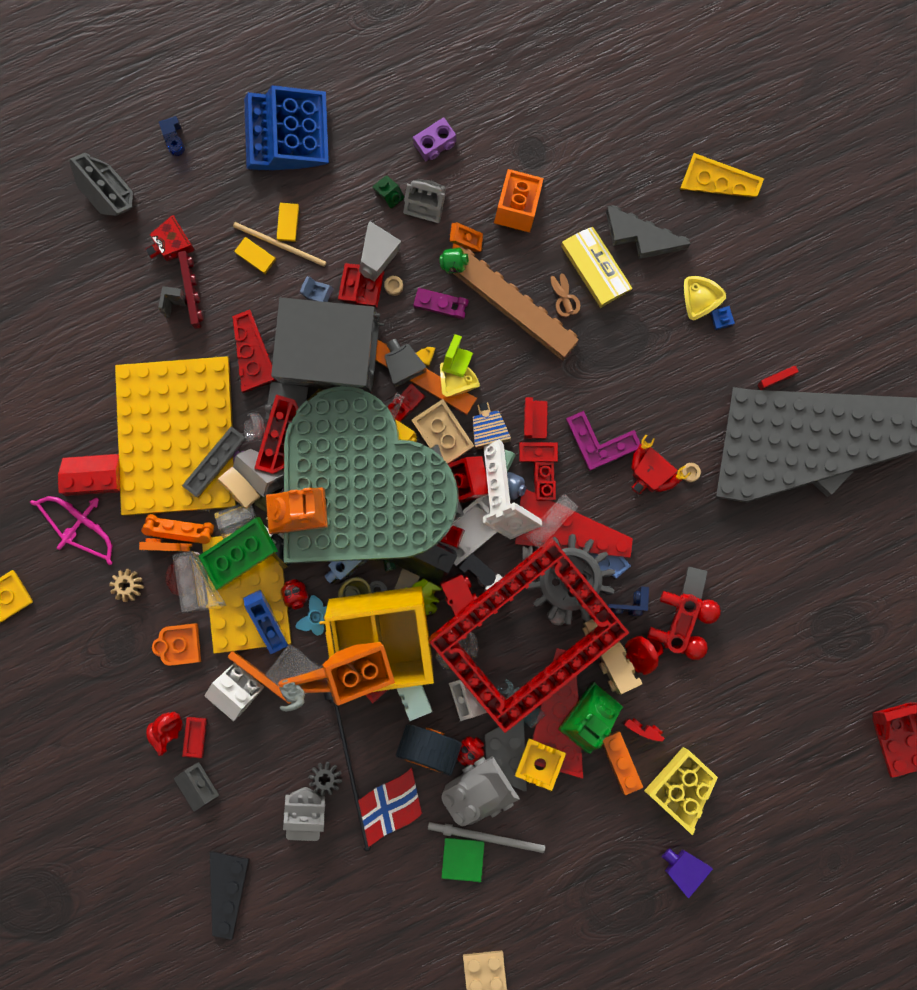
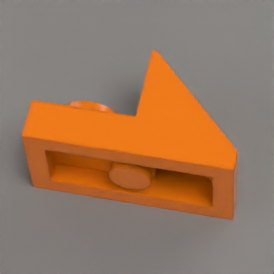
[449,222,483,252]

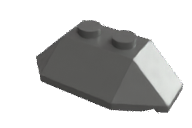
[69,153,133,216]

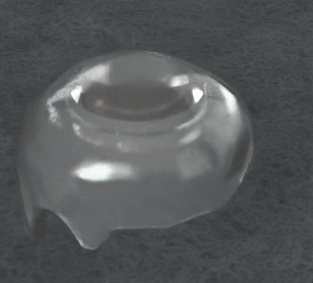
[244,412,266,442]

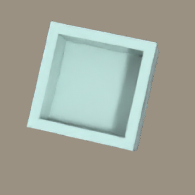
[397,685,433,721]

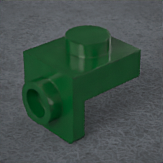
[373,175,405,208]

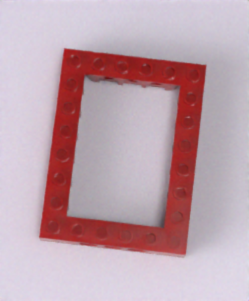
[428,538,629,733]

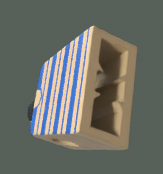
[473,403,511,450]

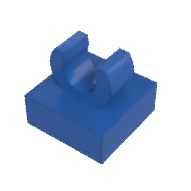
[710,306,735,330]

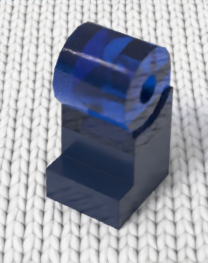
[159,116,185,156]

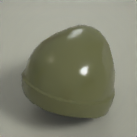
[338,577,371,598]

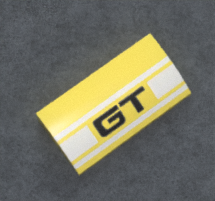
[561,227,633,308]

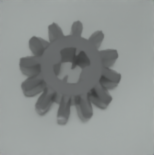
[308,762,342,796]

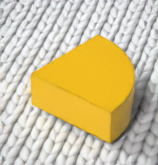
[416,347,436,367]

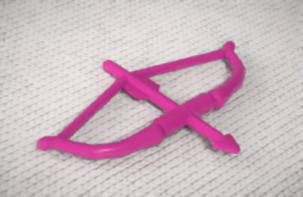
[30,496,112,565]

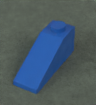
[243,589,288,654]

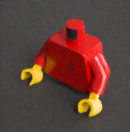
[631,435,691,495]

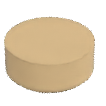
[384,276,403,296]
[682,463,701,483]

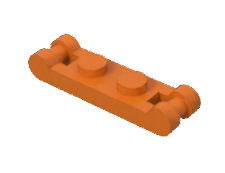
[141,514,214,544]

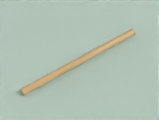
[233,222,326,267]

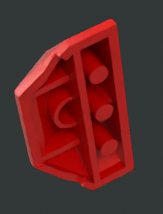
[254,394,299,474]

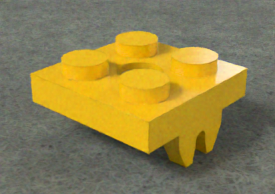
[515,739,566,791]

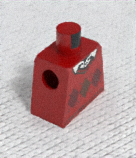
[146,216,195,261]

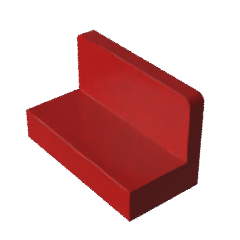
[524,397,547,439]

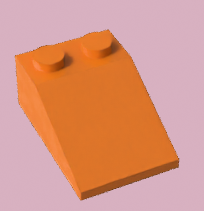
[494,169,544,233]

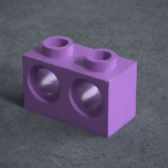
[413,117,456,162]

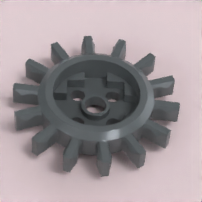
[527,534,615,625]

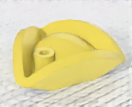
[684,276,726,320]
[440,363,480,397]

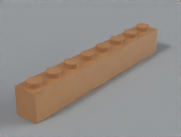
[453,247,579,361]

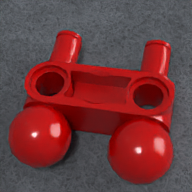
[647,591,721,660]

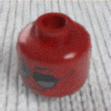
[281,579,308,610]
[457,737,484,766]

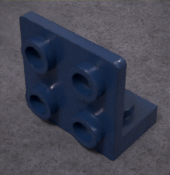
[607,587,649,616]

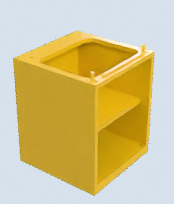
[319,586,434,692]

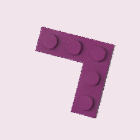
[566,411,641,471]

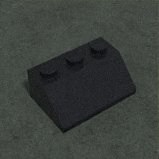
[386,543,457,585]

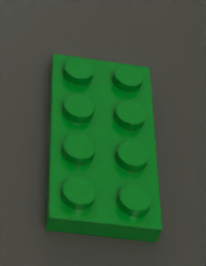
[198,517,278,590]

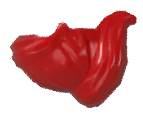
[146,712,183,756]

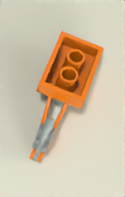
[278,642,395,712]

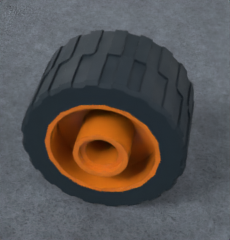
[396,724,462,776]

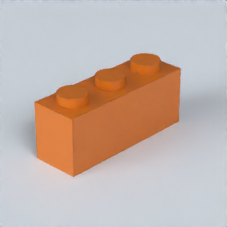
[603,731,643,795]

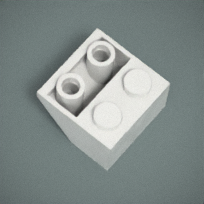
[204,663,264,721]

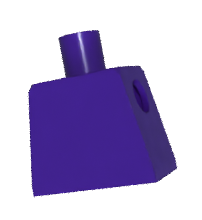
[662,848,713,898]

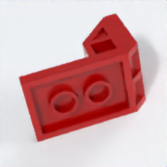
[873,702,917,778]

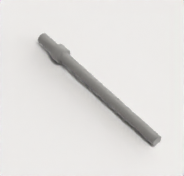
[428,822,545,853]

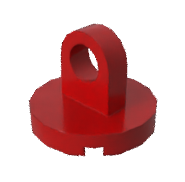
[625,636,663,675]

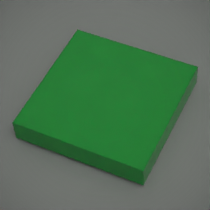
[442,837,484,882]

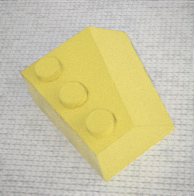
[644,747,718,835]

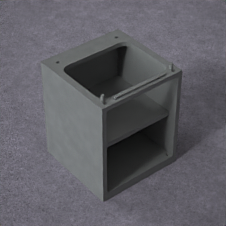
[271,297,385,393]

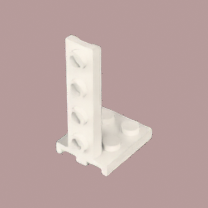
[483,440,542,539]

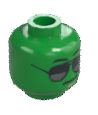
[440,248,469,274]

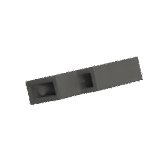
[606,205,691,259]

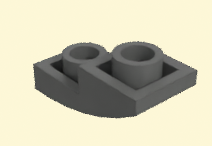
[681,567,707,610]

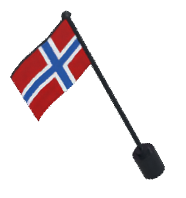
[321,678,422,851]

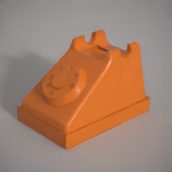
[266,487,328,534]

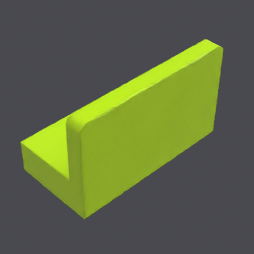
[442,334,473,377]

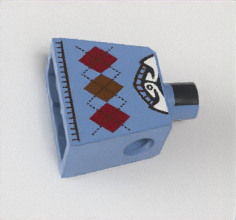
[325,560,368,584]

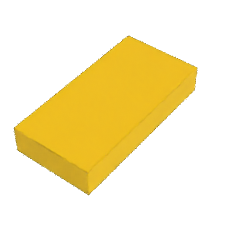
[277,203,299,242]
[234,237,276,274]

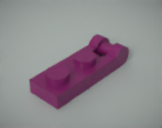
[413,287,469,319]

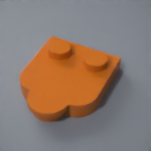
[139,538,192,552]
[152,623,201,666]

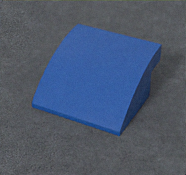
[244,85,329,170]

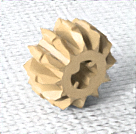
[110,569,144,602]

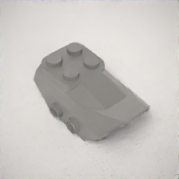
[442,756,520,826]

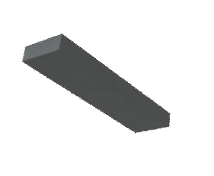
[182,426,247,498]

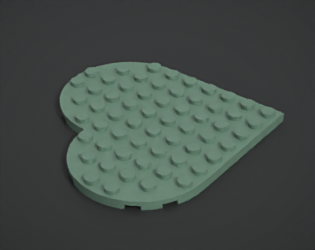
[284,386,459,564]

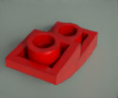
[534,462,556,500]
[623,718,665,741]

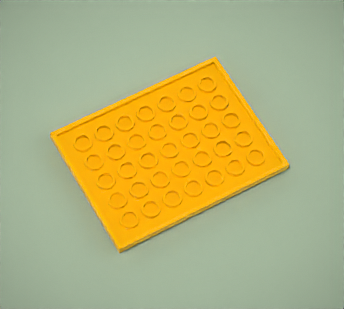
[115,356,237,516]

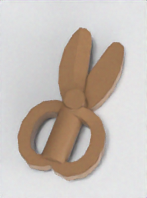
[551,273,580,318]

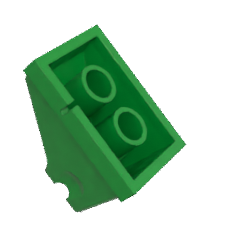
[558,682,623,754]

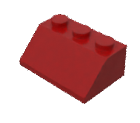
[58,454,120,496]

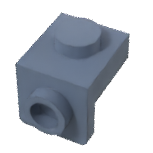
[300,276,334,302]

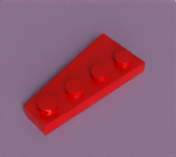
[232,310,276,393]

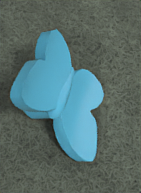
[296,595,327,636]

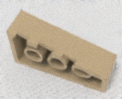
[582,619,642,694]

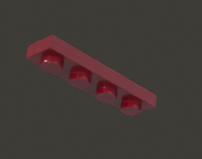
[178,251,204,329]

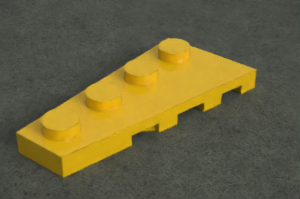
[680,153,764,198]

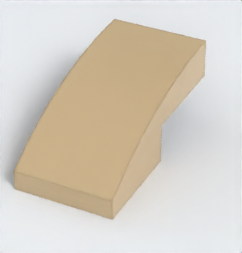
[218,467,260,509]

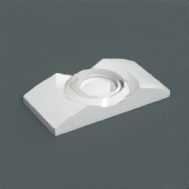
[439,494,498,566]

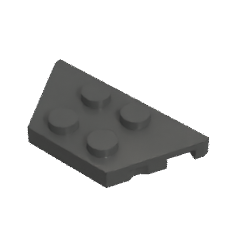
[485,718,527,791]

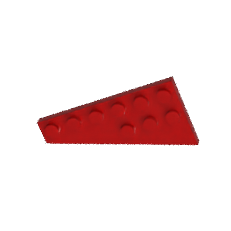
[515,489,633,558]
[532,648,583,778]

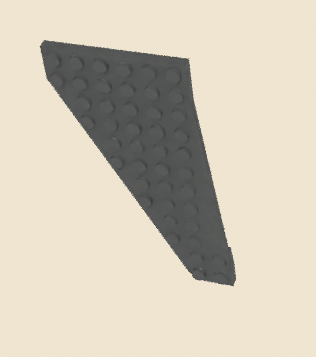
[716,387,917,503]

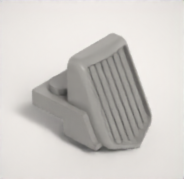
[403,179,446,223]
[283,787,325,841]

